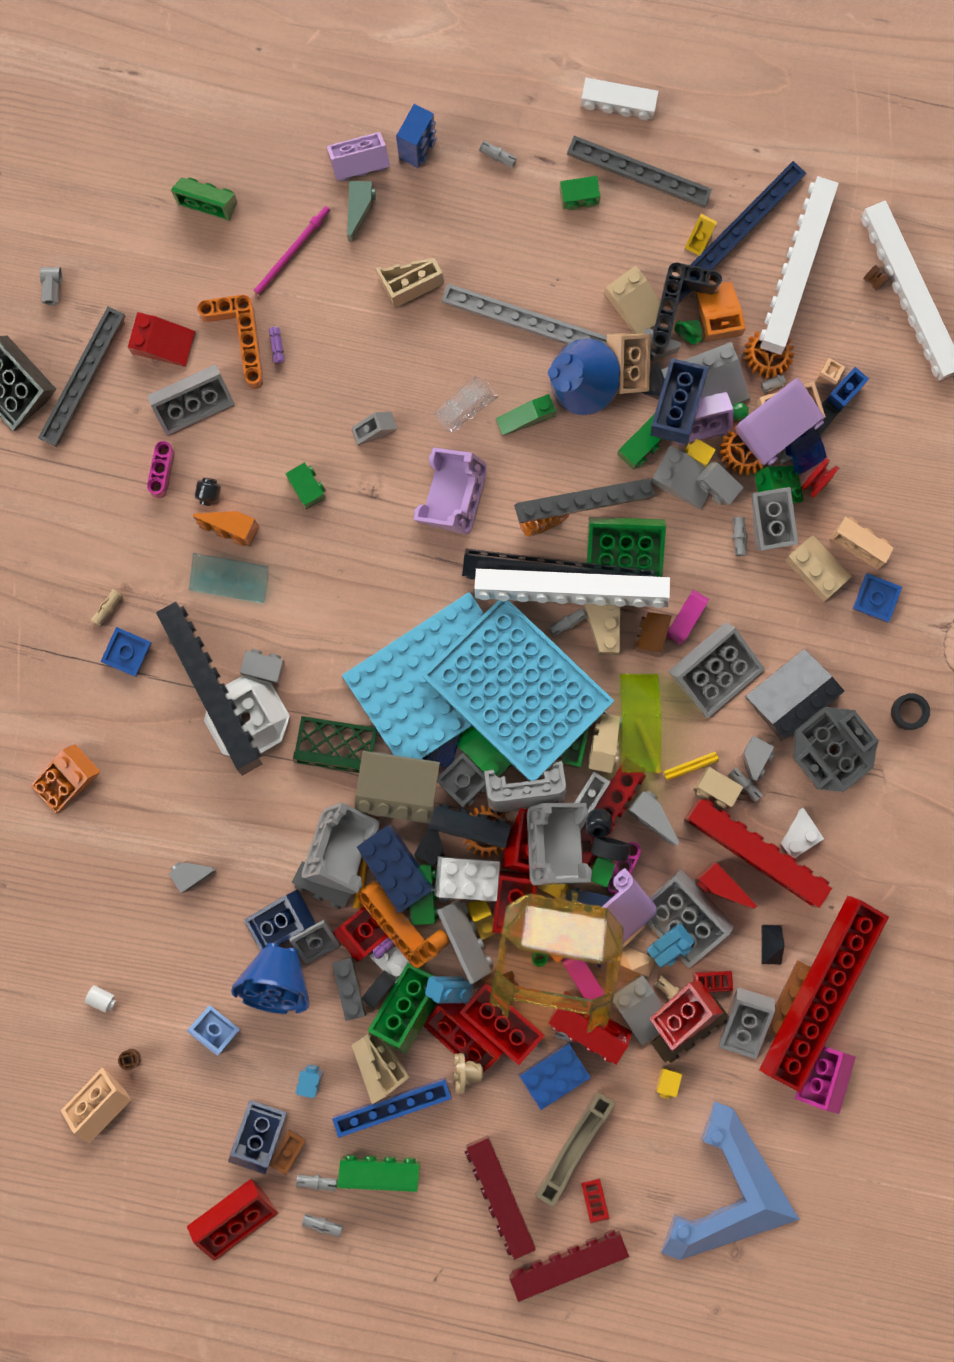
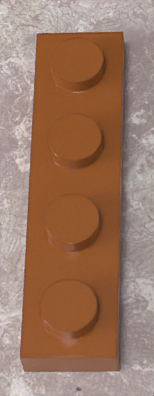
[767,960,811,1037]

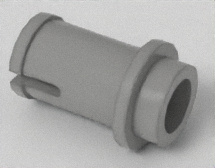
[761,374,786,394]

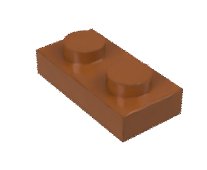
[269,1130,307,1176]

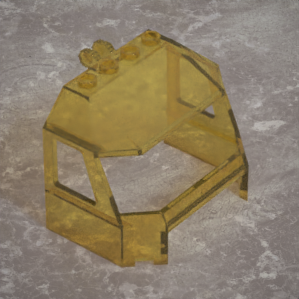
[490,889,624,1033]

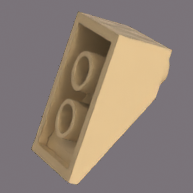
[604,265,660,334]

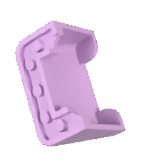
[735,378,825,467]
[413,448,487,534]
[565,868,657,958]

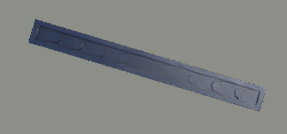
[668,161,806,305]

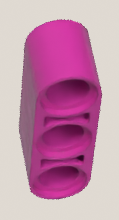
[147,441,175,498]
[666,590,709,646]
[606,841,641,894]
[561,950,607,1008]

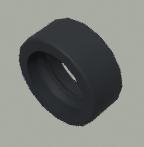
[891,693,930,730]
[591,837,630,861]
[361,970,396,1009]

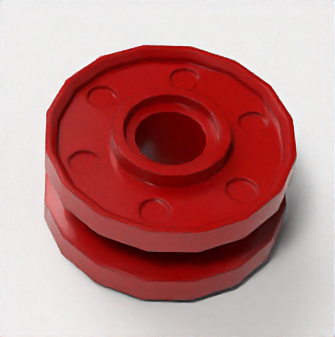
[800,457,840,498]

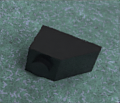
[414,828,445,866]

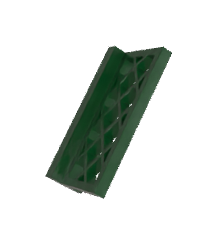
[293,716,377,773]

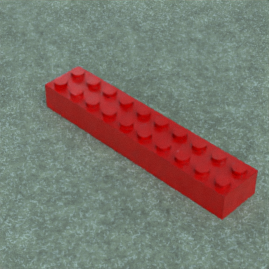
[759,895,889,1093]

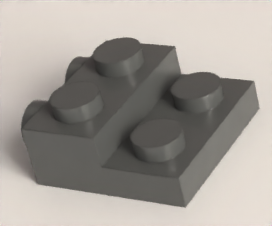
[437,753,486,808]

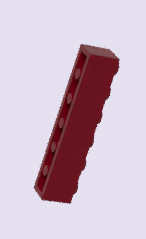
[464,1135,536,1260]
[509,1230,629,1302]

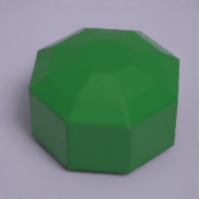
[733,403,749,422]

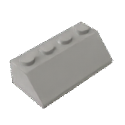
[147,364,235,436]

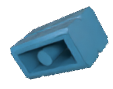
[647,923,695,968]
[425,976,473,1003]
[296,1064,323,1098]

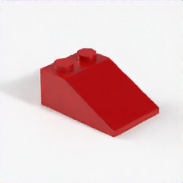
[128,312,195,367]
[502,808,530,874]
[695,862,757,909]
[492,870,537,938]
[333,906,388,962]
[650,981,723,1051]

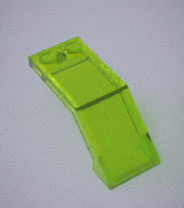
[620,674,661,772]

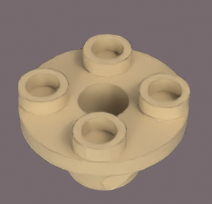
[453,1053,483,1094]

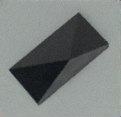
[642,363,665,400]
[761,925,785,965]

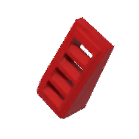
[693,971,733,992]
[581,1179,610,1224]

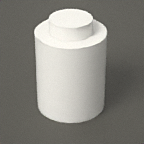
[85,985,117,1013]

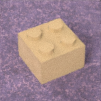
[694,767,743,810]

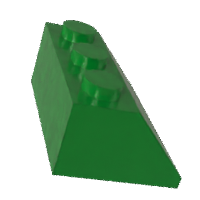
[171,177,237,221]

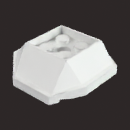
[204,675,290,756]

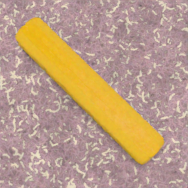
[664,752,719,781]

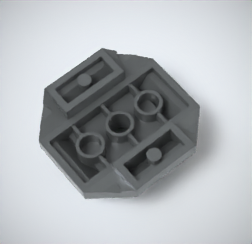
[793,707,879,792]

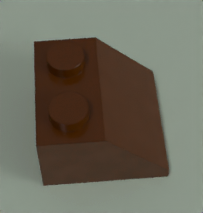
[634,612,672,657]

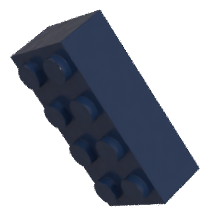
[650,358,708,445]
[357,825,435,913]

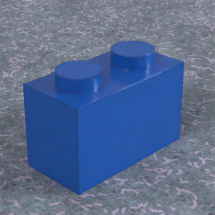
[826,367,869,412]

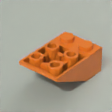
[695,281,746,342]
[193,511,259,547]
[31,744,100,814]

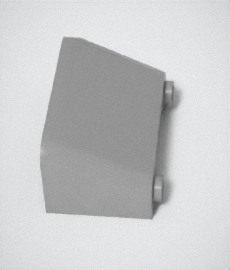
[484,761,566,813]
[302,803,380,894]
[527,803,592,885]

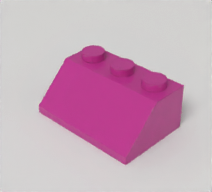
[795,1046,856,1114]

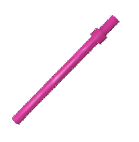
[253,206,331,295]

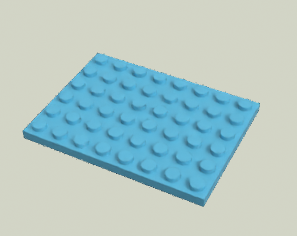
[342,592,484,759]
[422,600,614,781]

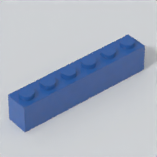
[332,1077,452,1138]

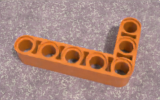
[197,295,263,389]
[358,881,450,968]

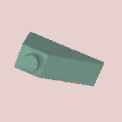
[347,181,376,242]

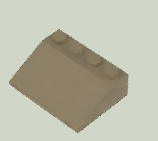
[354,751,440,823]

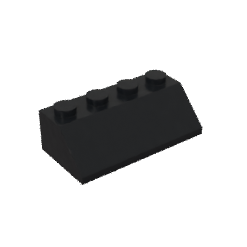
[428,803,511,849]

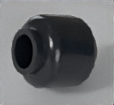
[195,477,221,506]
[586,809,612,838]

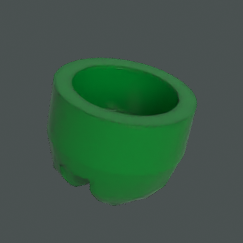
[532,950,548,967]

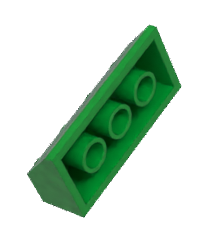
[368,962,437,1055]
[337,1154,420,1192]

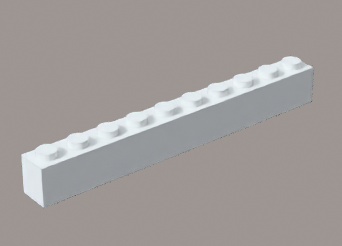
[759,176,839,355]
[861,200,954,381]
[475,569,670,608]

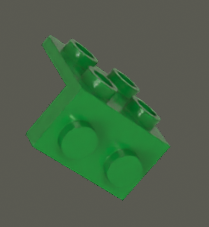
[754,466,804,504]

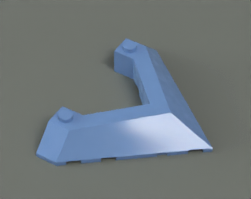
[661,1101,800,1260]

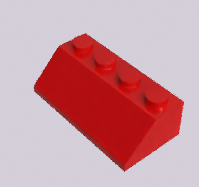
[460,981,545,1065]
[548,991,632,1065]
[423,1002,503,1074]
[187,1178,278,1261]

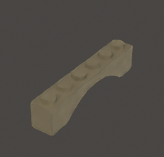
[535,1090,615,1207]

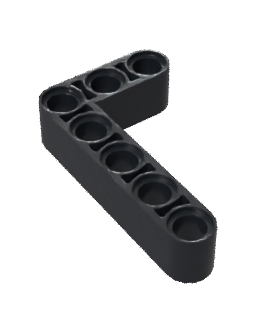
[650,262,722,354]

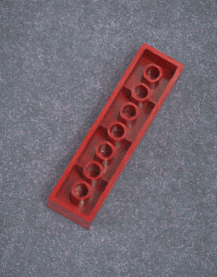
[684,798,833,908]

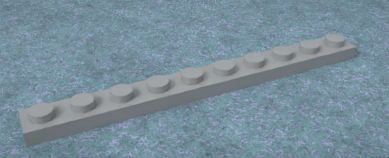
[442,284,607,345]

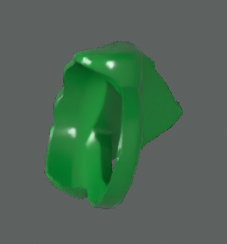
[674,320,702,345]

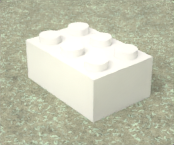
[435,856,500,901]

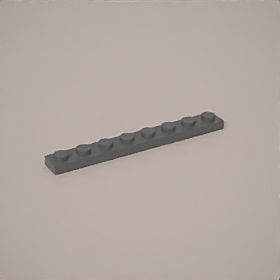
[567,136,712,208]
[38,306,126,448]
[514,478,655,524]

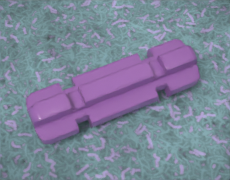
[269,326,285,364]
[372,937,396,959]

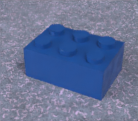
[396,104,437,168]
[519,1042,591,1110]

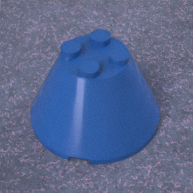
[548,339,620,415]
[231,943,310,1014]

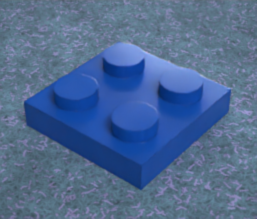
[852,573,902,623]
[100,627,152,678]

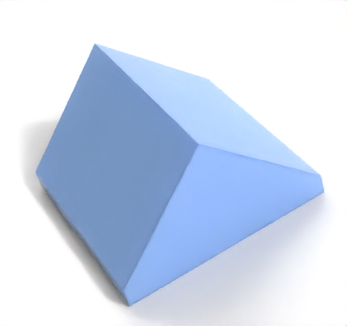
[187,1005,240,1056]

